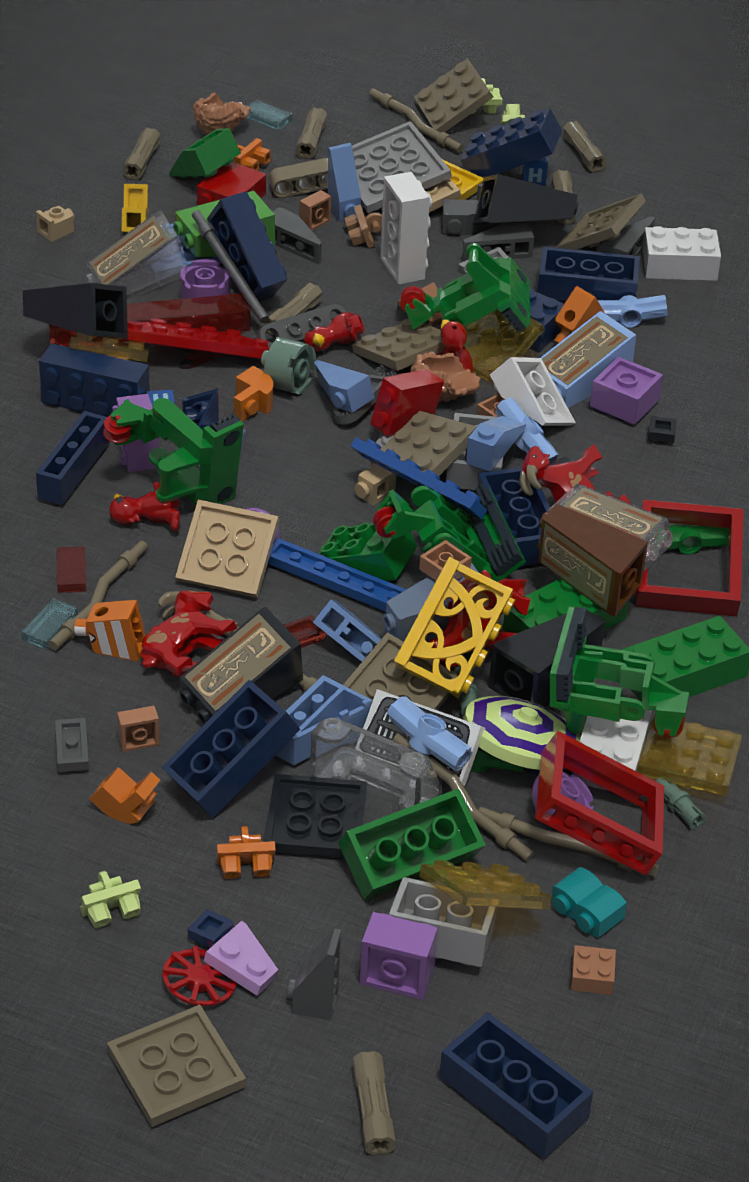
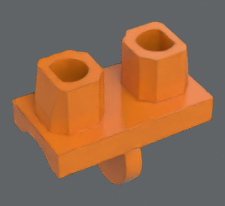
[233,138,271,171]
[217,826,275,879]

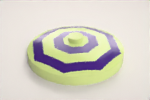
[463,696,581,770]

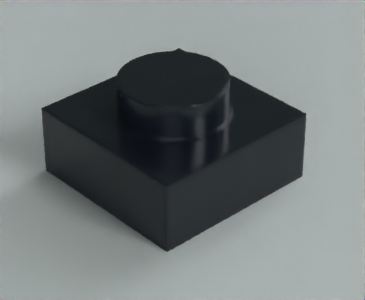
[648,416,677,443]

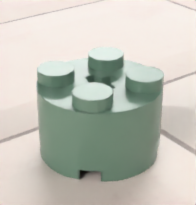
[261,337,316,394]

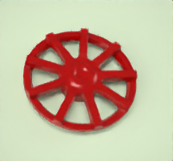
[162,946,237,1006]

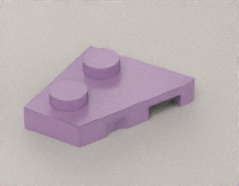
[204,921,278,996]

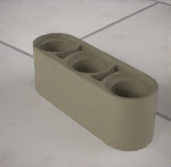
[269,158,328,198]

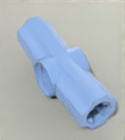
[598,295,668,328]
[495,397,560,465]
[387,696,472,771]

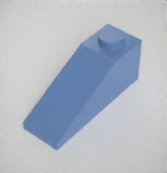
[328,143,361,222]
[314,360,375,413]
[466,416,526,472]
[313,599,382,662]

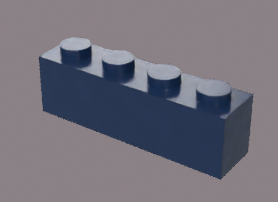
[36,411,109,505]

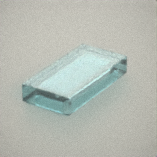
[248,100,292,130]
[21,598,78,649]

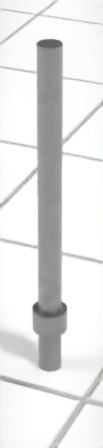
[192,210,269,323]

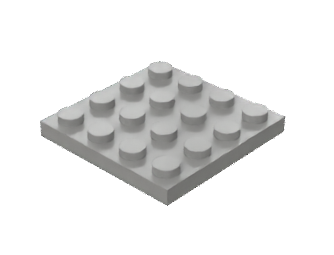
[352,121,452,213]

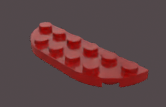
[124,319,270,359]

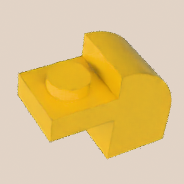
[122,184,149,232]

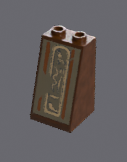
[537,504,648,617]

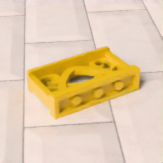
[394,557,515,698]

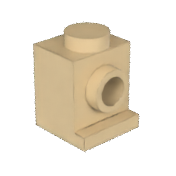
[36,206,75,242]
[354,463,396,505]

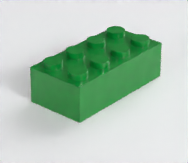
[503,579,629,633]
[622,616,749,702]
[338,788,486,900]

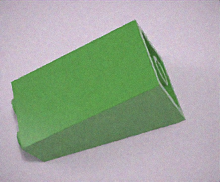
[173,191,275,257]

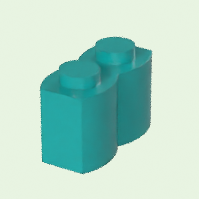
[551,867,627,938]

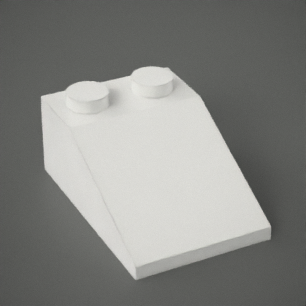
[490,357,576,426]

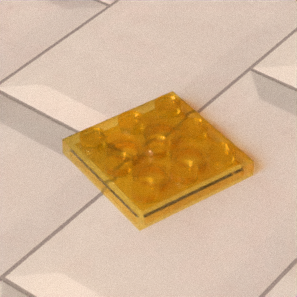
[464,309,544,383]
[69,333,149,362]
[637,715,742,796]
[419,860,552,910]

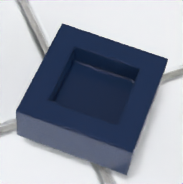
[187,909,234,948]

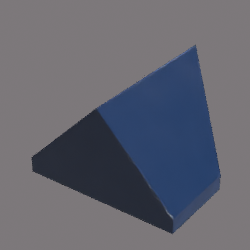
[182,388,219,430]

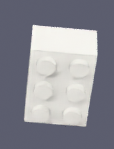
[642,226,721,281]
[575,710,652,791]

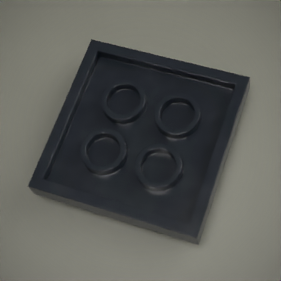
[264,774,367,858]

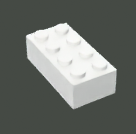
[380,172,432,284]

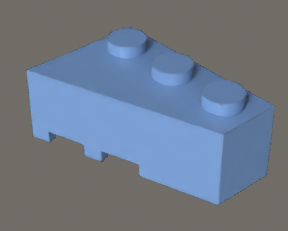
[275,675,372,765]

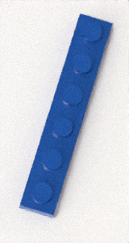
[350,437,487,520]
[268,538,407,611]

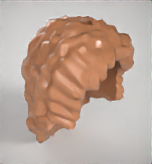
[192,92,251,136]
[411,351,481,402]

